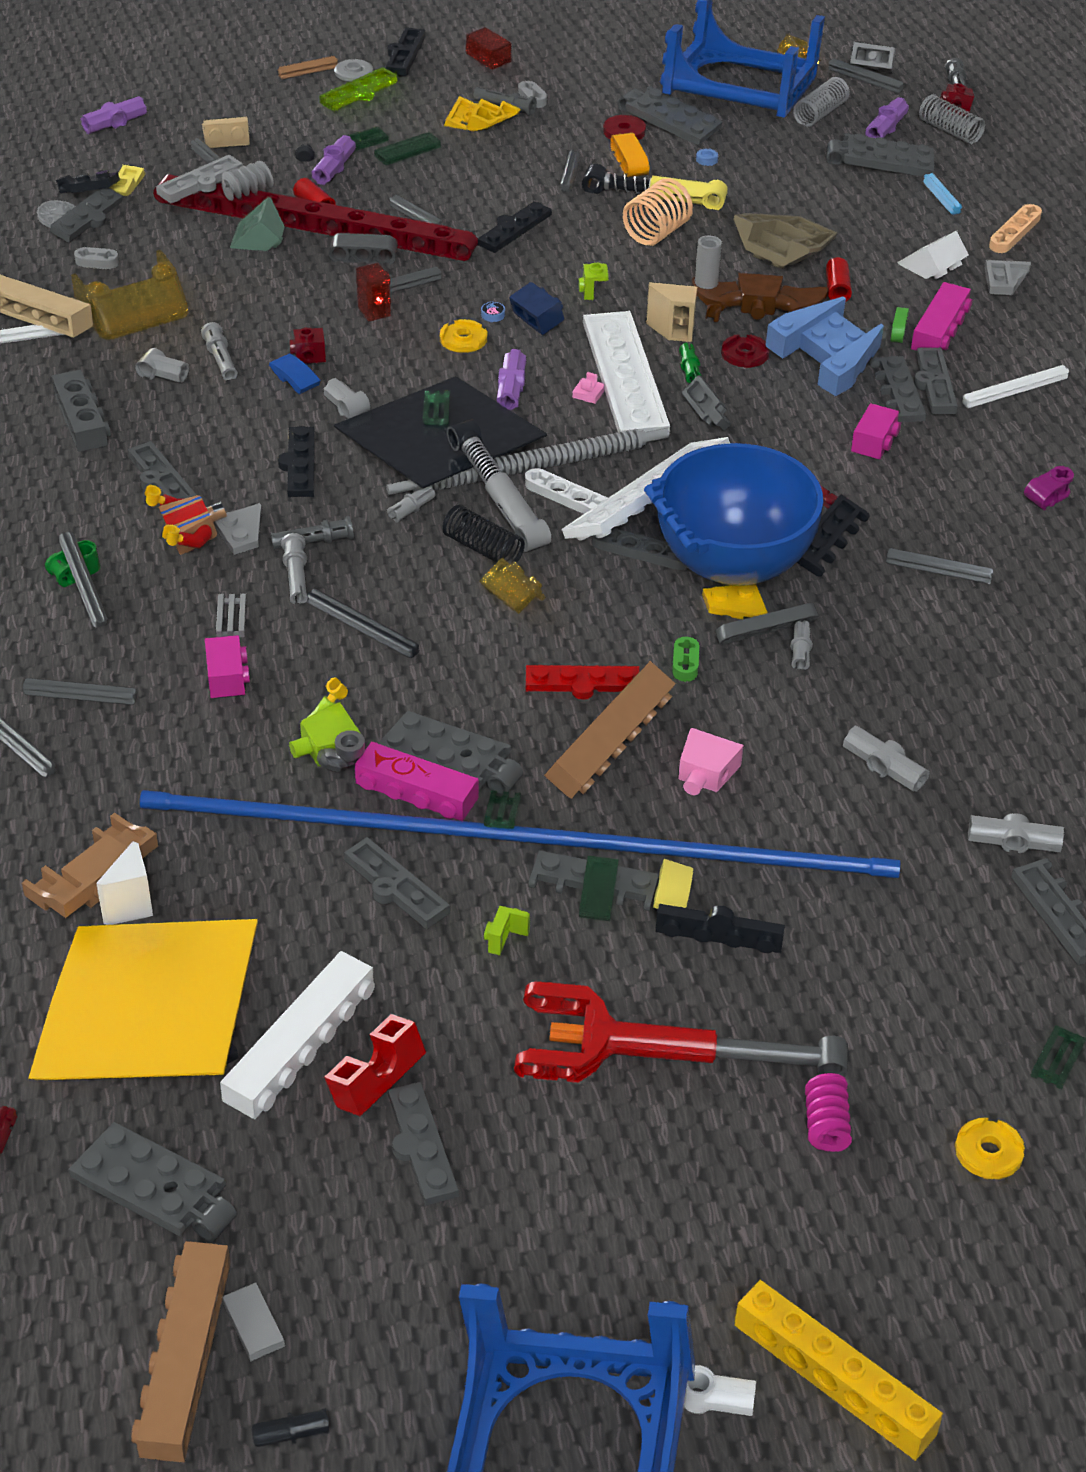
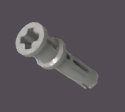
[201,322,238,380]
[281,533,308,604]

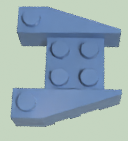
[765,296,884,396]

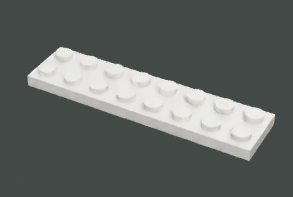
[583,311,670,434]
[562,437,730,540]

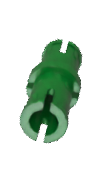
[679,343,701,383]

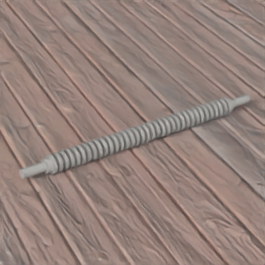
[386,428,669,495]

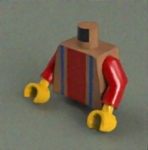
[145,485,227,555]

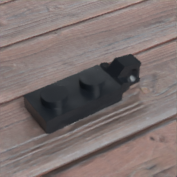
[56,170,120,193]

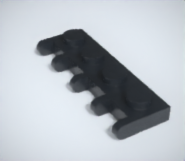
[797,494,870,577]

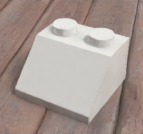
[897,231,969,279]

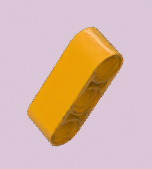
[610,133,649,177]

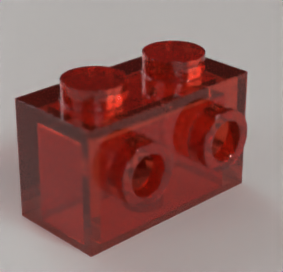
[466,27,511,69]
[356,263,391,322]

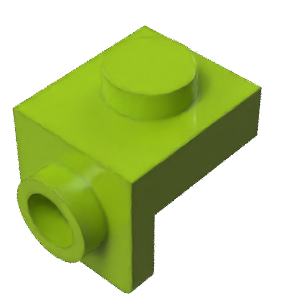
[579,263,609,300]
[484,906,530,955]

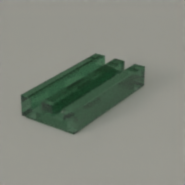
[340,126,389,151]
[423,390,450,425]
[484,790,521,829]
[1031,1025,1086,1090]

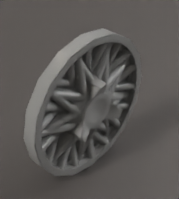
[334,59,373,82]
[37,200,75,228]

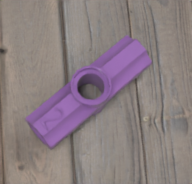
[81,96,147,134]
[865,97,909,138]
[312,135,356,185]
[497,349,526,410]

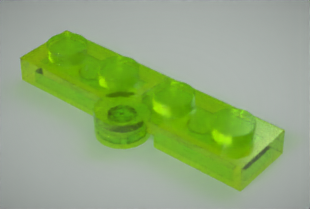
[319,67,397,111]

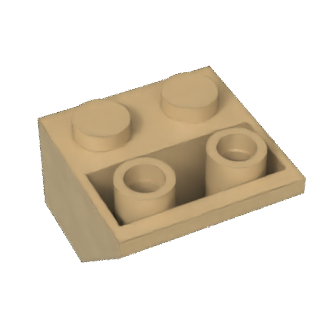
[646,282,697,342]

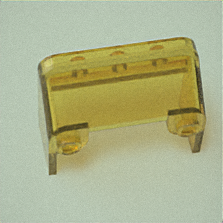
[71,250,189,340]

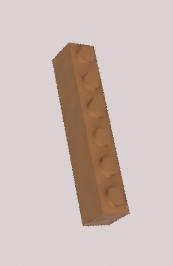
[544,661,676,798]
[132,1241,231,1462]

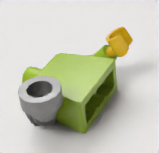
[289,677,365,772]

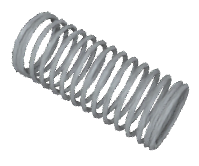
[793,77,850,127]
[919,94,985,145]

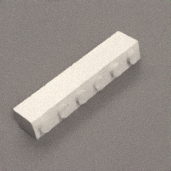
[220,951,375,1120]

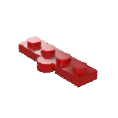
[526,665,640,700]

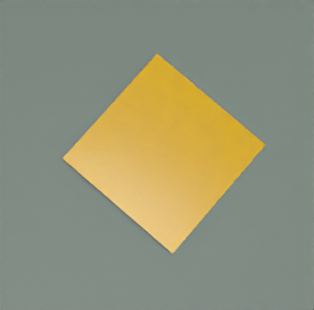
[28,919,258,1080]

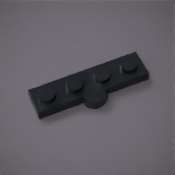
[386,27,425,76]
[478,201,552,253]
[278,426,315,497]
[656,904,785,953]

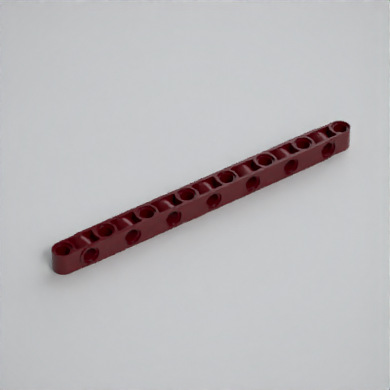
[153,175,478,261]

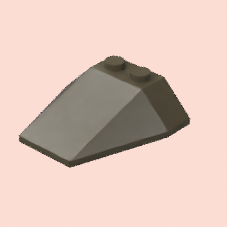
[734,213,837,268]

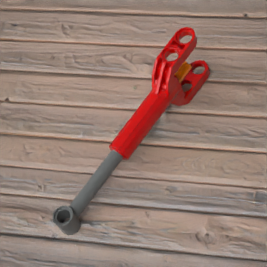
[514,981,848,1083]

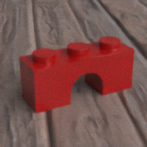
[324,1014,426,1116]

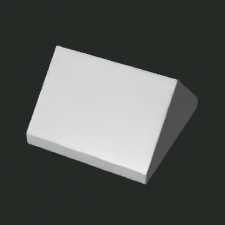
[96,841,153,925]

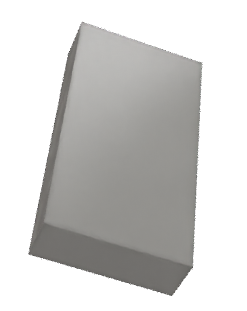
[222,1283,285,1361]

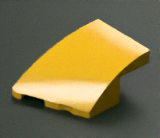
[444,96,520,131]

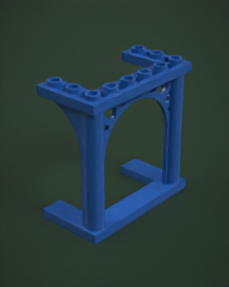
[660,0,825,117]
[447,1283,695,1472]

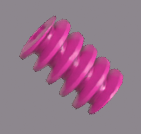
[805,1073,852,1152]

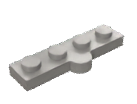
[156,155,243,203]

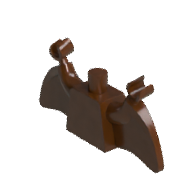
[692,273,828,322]

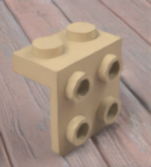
[202,117,250,148]

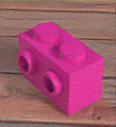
[851,403,901,459]
[205,635,250,698]

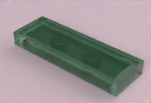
[374,132,441,166]

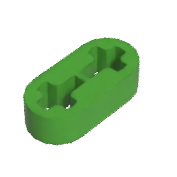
[890,307,909,343]
[672,637,699,682]

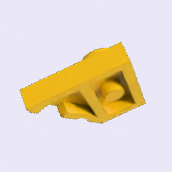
[702,584,768,619]

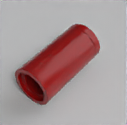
[293,178,336,205]
[825,257,852,302]

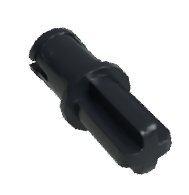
[252,1408,330,1447]

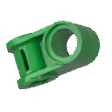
[45,540,100,587]

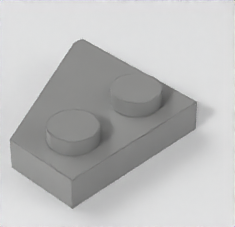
[985,260,1031,295]

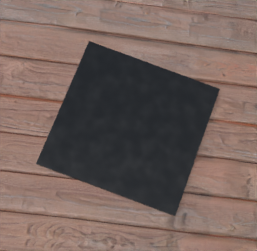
[334,376,547,488]

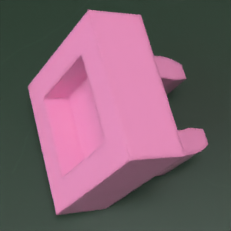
[572,372,605,404]

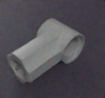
[135,348,189,383]
[324,378,370,420]

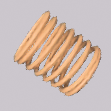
[623,178,693,246]

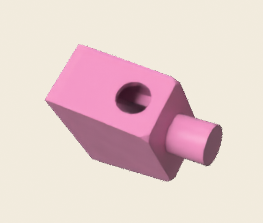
[678,728,743,795]

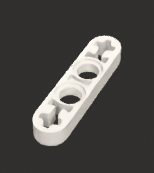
[525,468,607,514]

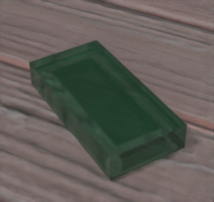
[579,856,619,922]

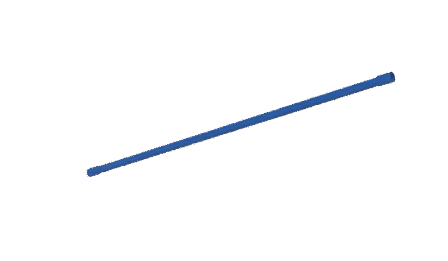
[140,790,900,878]

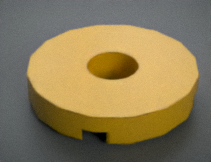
[440,319,487,353]
[955,1118,1025,1179]

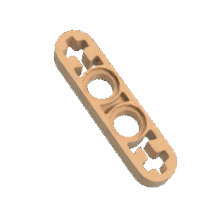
[989,204,1042,253]

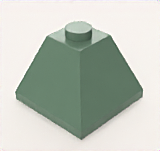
[230,196,285,251]

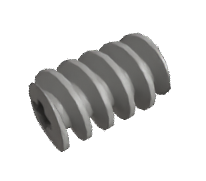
[221,161,274,201]

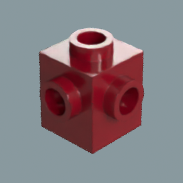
[940,83,974,117]
[289,327,326,363]

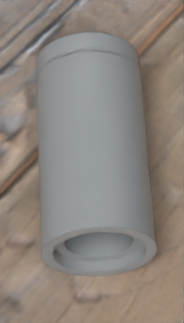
[695,235,722,289]

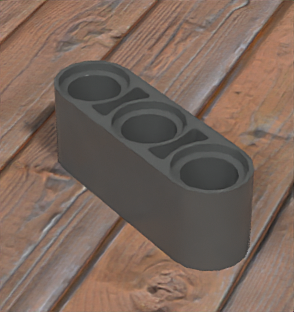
[329,233,398,265]

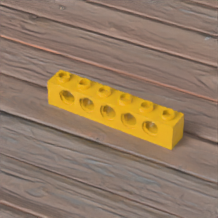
[734,1280,943,1461]

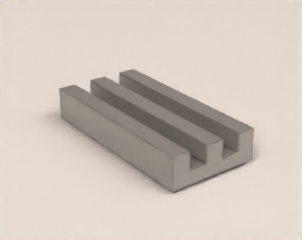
[216,594,246,637]

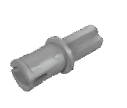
[387,485,436,523]
[790,620,813,670]

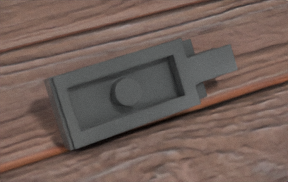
[682,375,731,431]

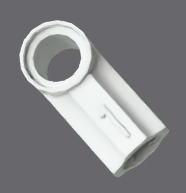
[684,1365,756,1416]

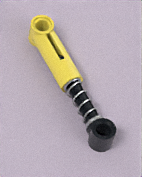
[582,164,728,210]

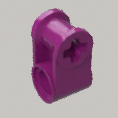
[1024,466,1074,510]

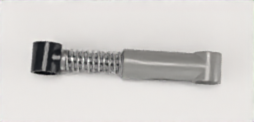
[447,419,551,552]

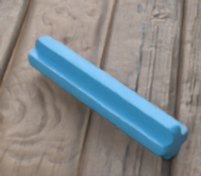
[923,173,962,215]

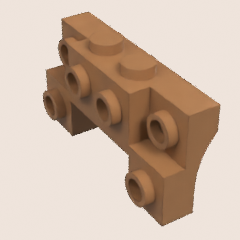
[22,813,158,918]

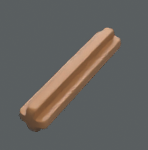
[278,56,338,79]

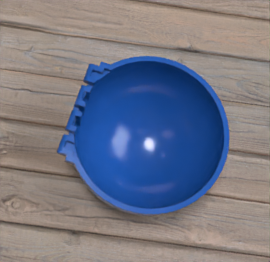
[644,443,823,586]

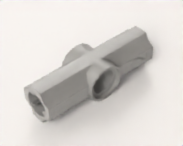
[843,725,930,791]
[968,814,1064,853]

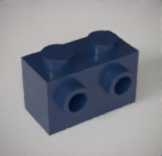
[509,282,565,335]

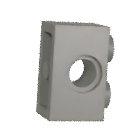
[850,42,896,72]

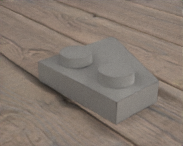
[213,503,262,555]

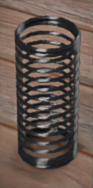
[442,504,525,568]

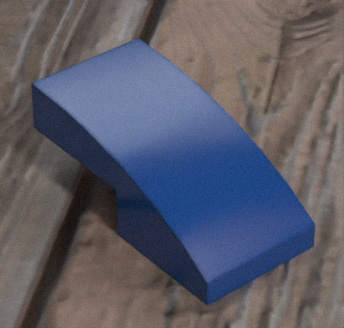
[269,353,321,394]

